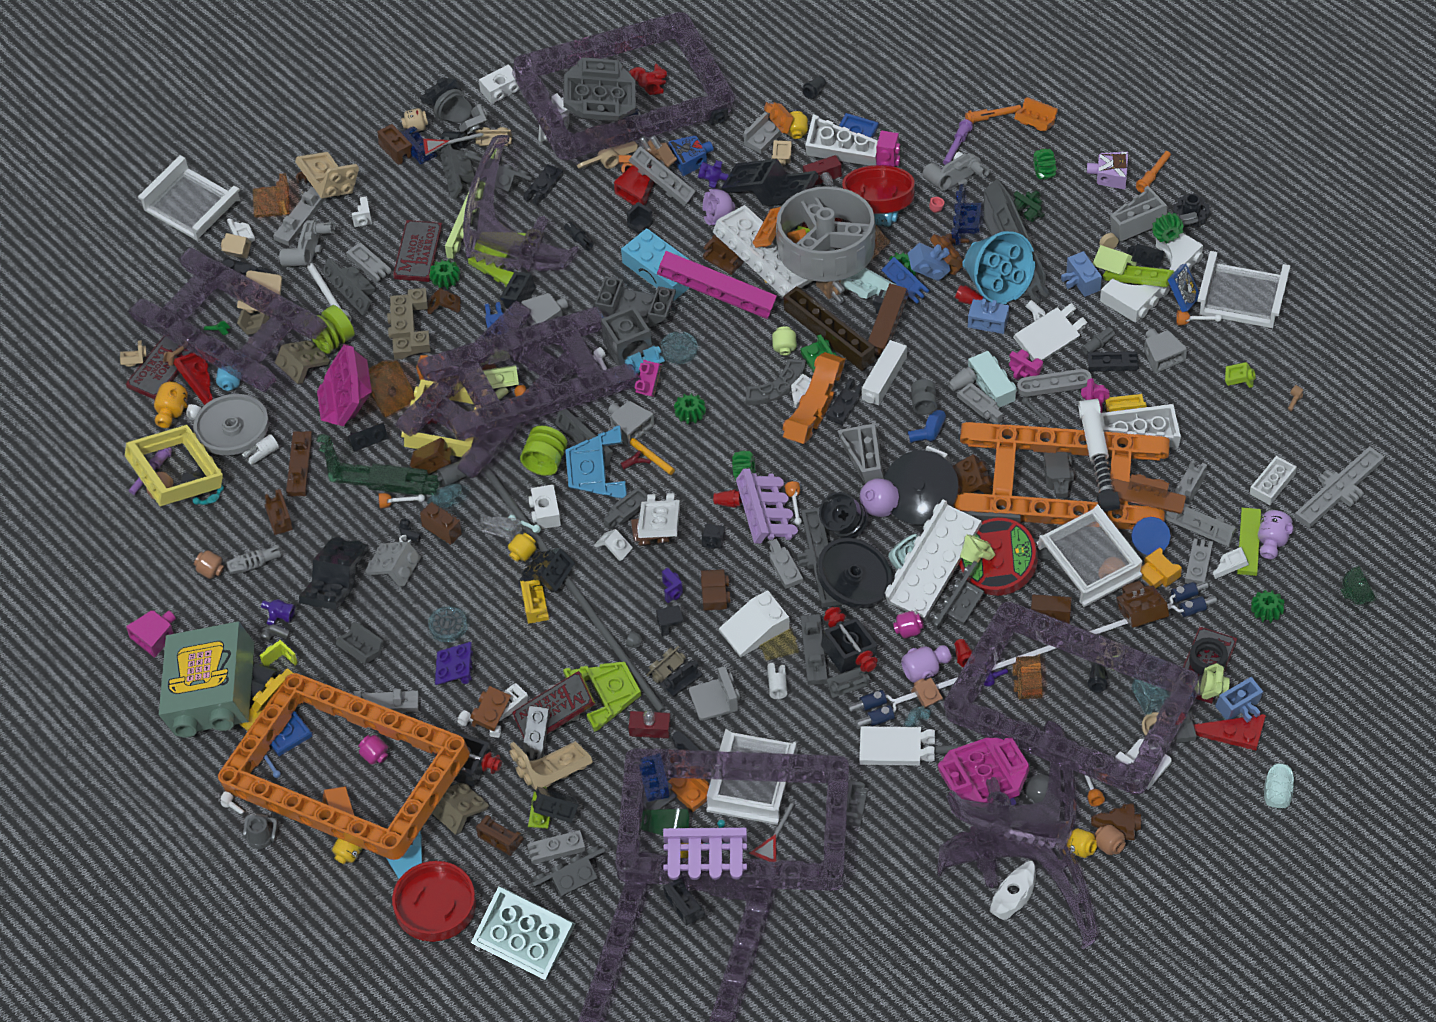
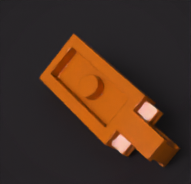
[764,102,793,134]

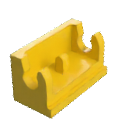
[520,580,549,624]

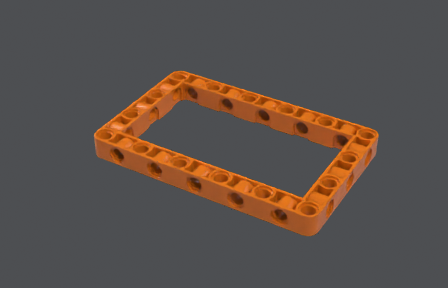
[218,673,470,860]

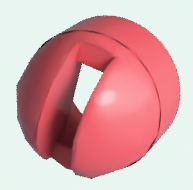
[929,197,944,213]

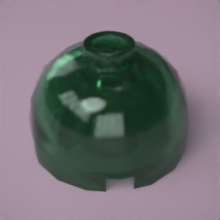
[1340,565,1376,605]

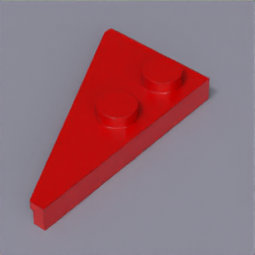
[173,349,212,405]
[1193,714,1266,751]

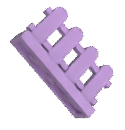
[736,469,798,543]
[663,828,747,880]

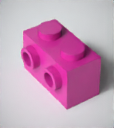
[876,131,901,167]

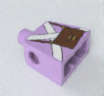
[1087,152,1128,189]

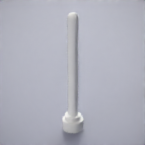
[307,263,351,321]

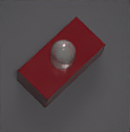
[803,155,842,186]
[628,710,671,738]

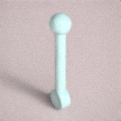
[508,514,541,533]

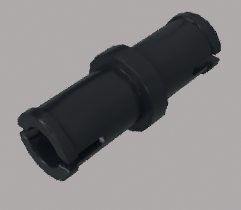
[564,221,594,251]

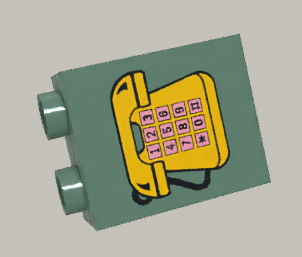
[159,621,254,738]

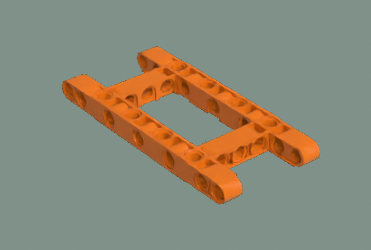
[954,422,1170,530]

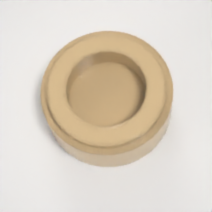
[1099,233,1119,249]

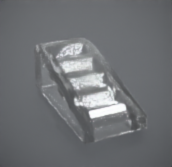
[480,516,522,540]

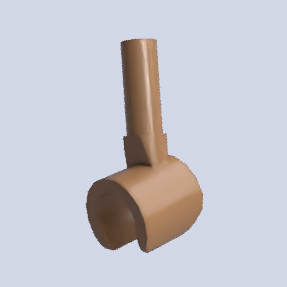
[163,346,184,366]
[1288,385,1303,411]

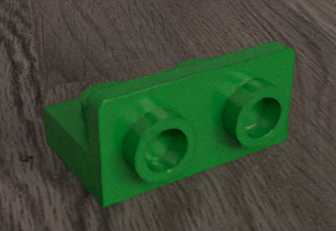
[801,334,837,373]

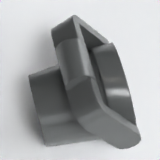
[243,814,278,849]

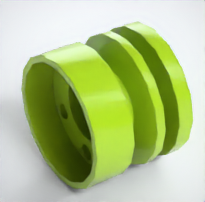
[306,305,355,354]
[520,426,568,476]

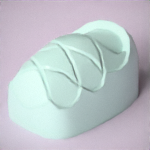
[888,534,920,569]
[1264,763,1294,808]

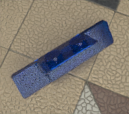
[951,184,982,245]

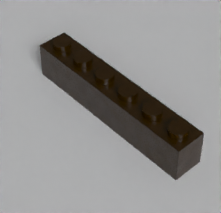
[783,286,875,371]

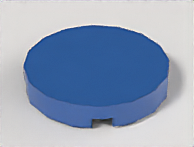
[1131,516,1171,555]

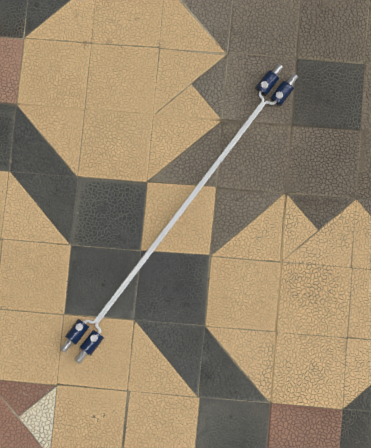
[848,581,1217,727]

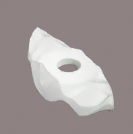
[990,861,1036,920]

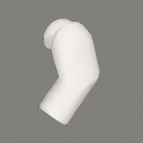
[1025,300,1045,321]

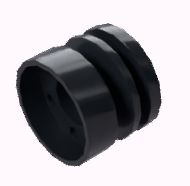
[819,492,868,538]

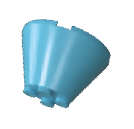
[962,231,1035,304]

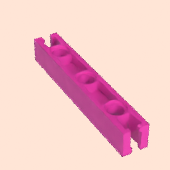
[657,251,777,319]

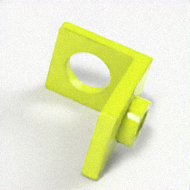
[260,640,298,667]

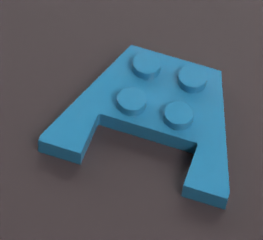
[565,425,627,499]

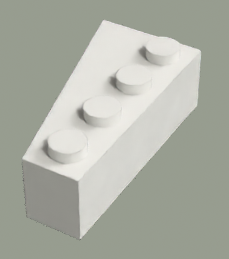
[805,114,878,166]
[1101,404,1181,448]

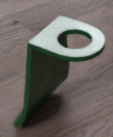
[640,809,689,836]

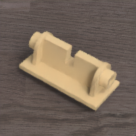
[475,127,512,146]

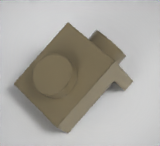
[237,310,269,335]

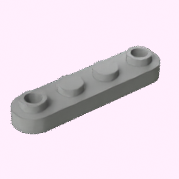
[1017,369,1091,397]

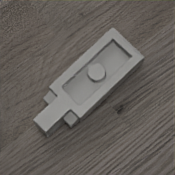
[957,383,1003,424]
[769,539,803,589]

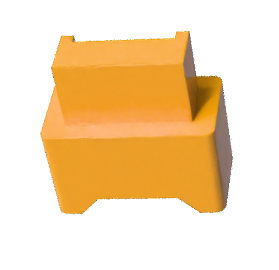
[1140,548,1182,589]

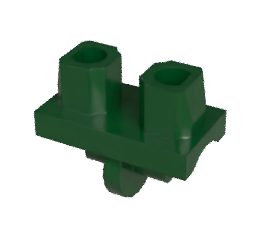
[1013,191,1045,223]

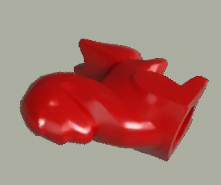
[629,64,667,95]

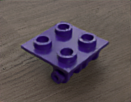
[435,642,473,685]

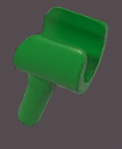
[204,321,231,335]

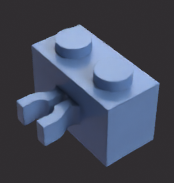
[907,243,951,281]
[1061,251,1102,297]
[968,298,1009,334]
[1215,677,1263,723]

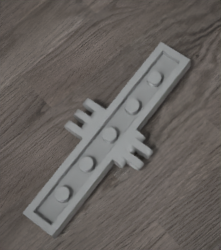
[1295,446,1384,528]

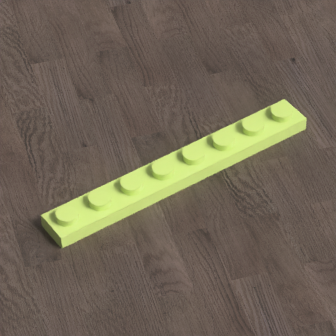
[445,141,501,259]

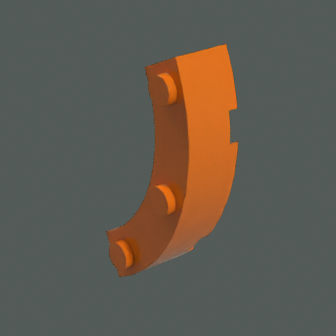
[782,352,846,444]

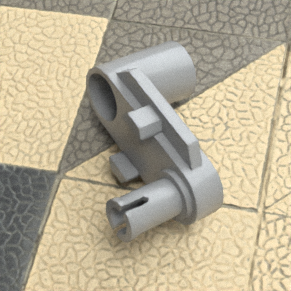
[922,153,990,190]
[279,220,335,267]

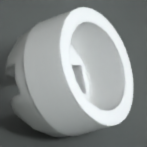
[186,404,201,420]

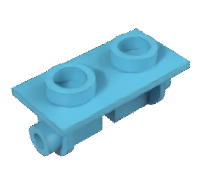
[624,346,665,375]

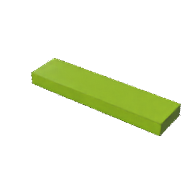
[1103,265,1174,287]
[1237,508,1261,576]

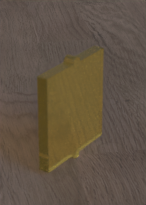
[759,625,799,661]

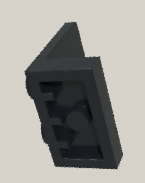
[519,548,575,592]

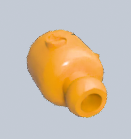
[154,382,188,428]

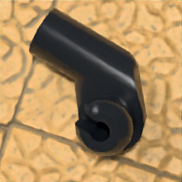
[398,518,421,542]

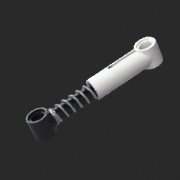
[1078,399,1120,512]

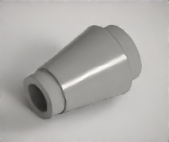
[948,367,977,392]

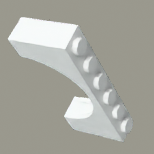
[1100,233,1203,323]

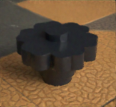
[1173,193,1210,227]

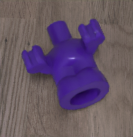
[697,160,729,189]
[261,599,296,625]

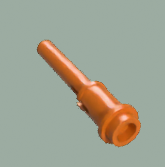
[965,105,1021,124]
[1136,151,1171,193]

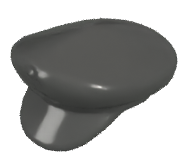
[434,89,472,123]

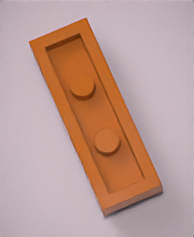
[753,207,781,248]

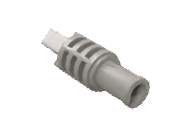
[227,545,281,574]

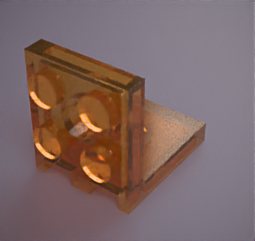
[368,360,415,417]

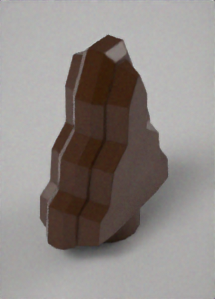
[1091,803,1141,841]

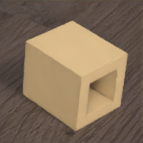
[221,233,252,259]

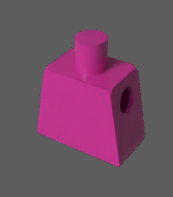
[126,611,176,658]

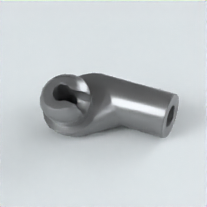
[260,624,290,642]

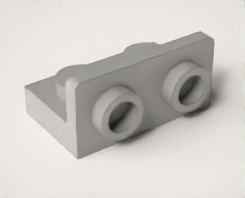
[743,112,782,154]

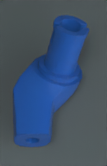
[908,410,946,443]

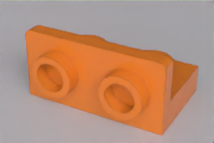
[667,763,709,812]

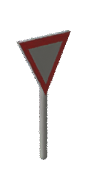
[423,133,483,156]
[749,803,794,865]

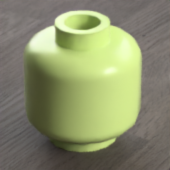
[772,327,797,355]

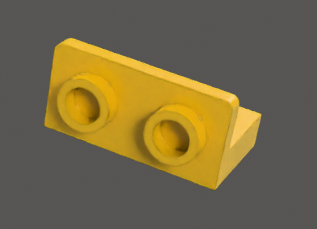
[1105,394,1147,412]

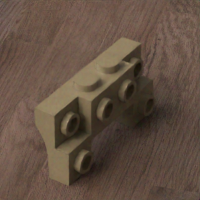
[387,288,431,360]

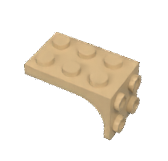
[295,152,359,198]
[509,741,593,790]

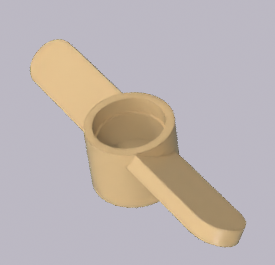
[577,141,637,169]

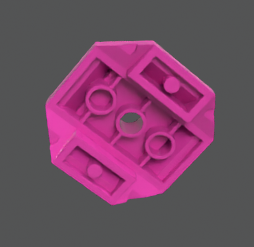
[317,344,372,426]
[938,738,1029,809]

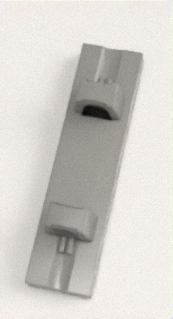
[628,146,695,206]
[273,187,326,246]
[1163,503,1236,547]
[352,689,419,713]

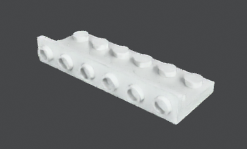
[713,205,812,296]
[885,499,982,621]

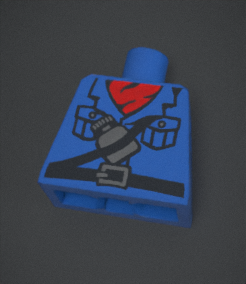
[668,136,713,176]

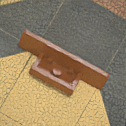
[1111,474,1186,514]

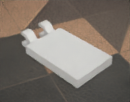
[1013,303,1087,361]
[638,493,680,538]
[859,726,935,765]

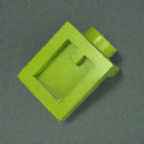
[1225,362,1256,388]

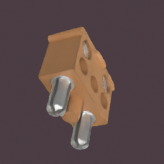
[640,135,677,170]
[816,280,845,304]

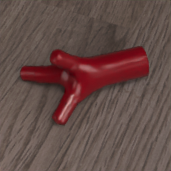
[620,451,651,470]

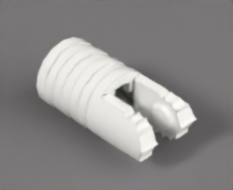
[241,434,279,465]
[767,663,787,699]

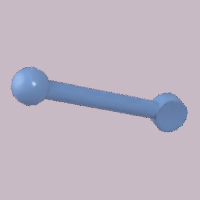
[264,755,281,778]

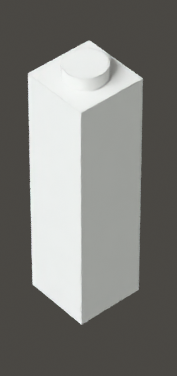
[862,340,907,405]

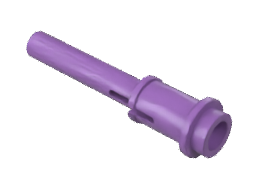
[943,119,973,165]
[129,447,172,495]

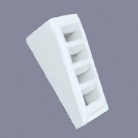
[500,683,528,721]

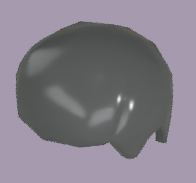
[1025,774,1057,806]

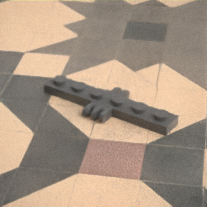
[797,507,841,608]

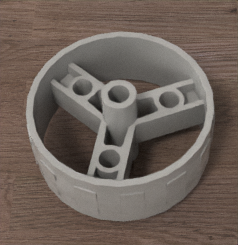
[776,186,876,282]

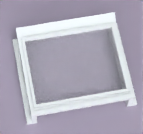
[138,155,240,241]
[1198,251,1290,328]
[1036,505,1142,607]
[707,729,798,825]

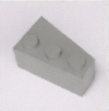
[1110,186,1167,242]
[838,423,884,484]

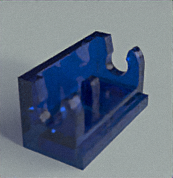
[401,126,437,164]
[639,753,669,802]

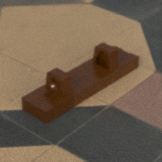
[286,431,312,496]

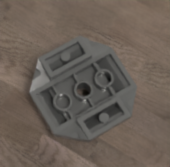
[563,57,636,122]

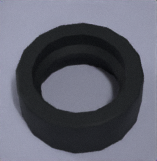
[1189,637,1228,676]

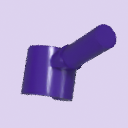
[982,669,1008,687]

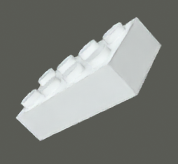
[1250,456,1297,505]

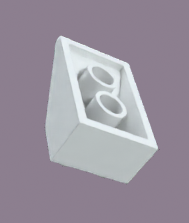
[719,590,790,657]

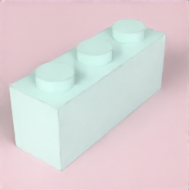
[968,351,1017,408]

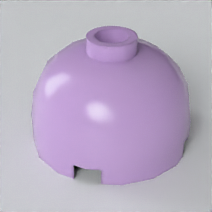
[703,189,735,225]
[859,478,899,517]

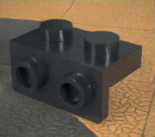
[420,77,463,106]

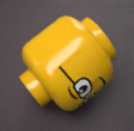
[1065,828,1097,858]
[332,838,362,865]

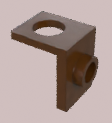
[427,288,460,314]

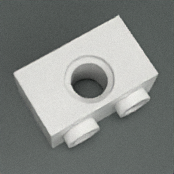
[479,64,521,104]
[528,485,561,529]

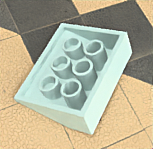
[471,886,575,980]

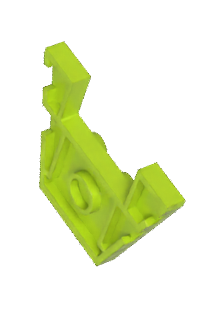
[468,233,539,287]
[563,662,641,732]

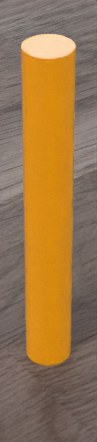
[629,438,675,475]

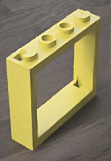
[401,379,487,459]
[125,425,223,506]

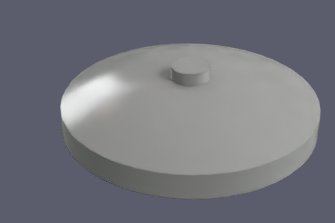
[193,394,269,455]

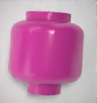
[893,610,924,638]
[358,735,388,765]

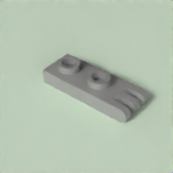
[346,243,392,282]
[1185,538,1213,584]
[527,830,585,864]

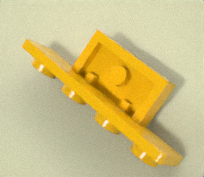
[240,669,293,731]

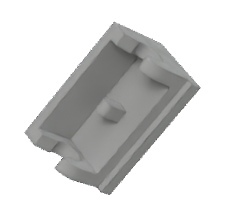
[1174,460,1207,504]

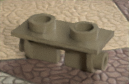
[646,646,686,683]

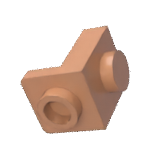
[911,678,943,709]

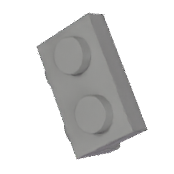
[459,104,487,135]

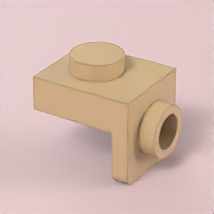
[772,140,792,166]
[120,340,147,366]

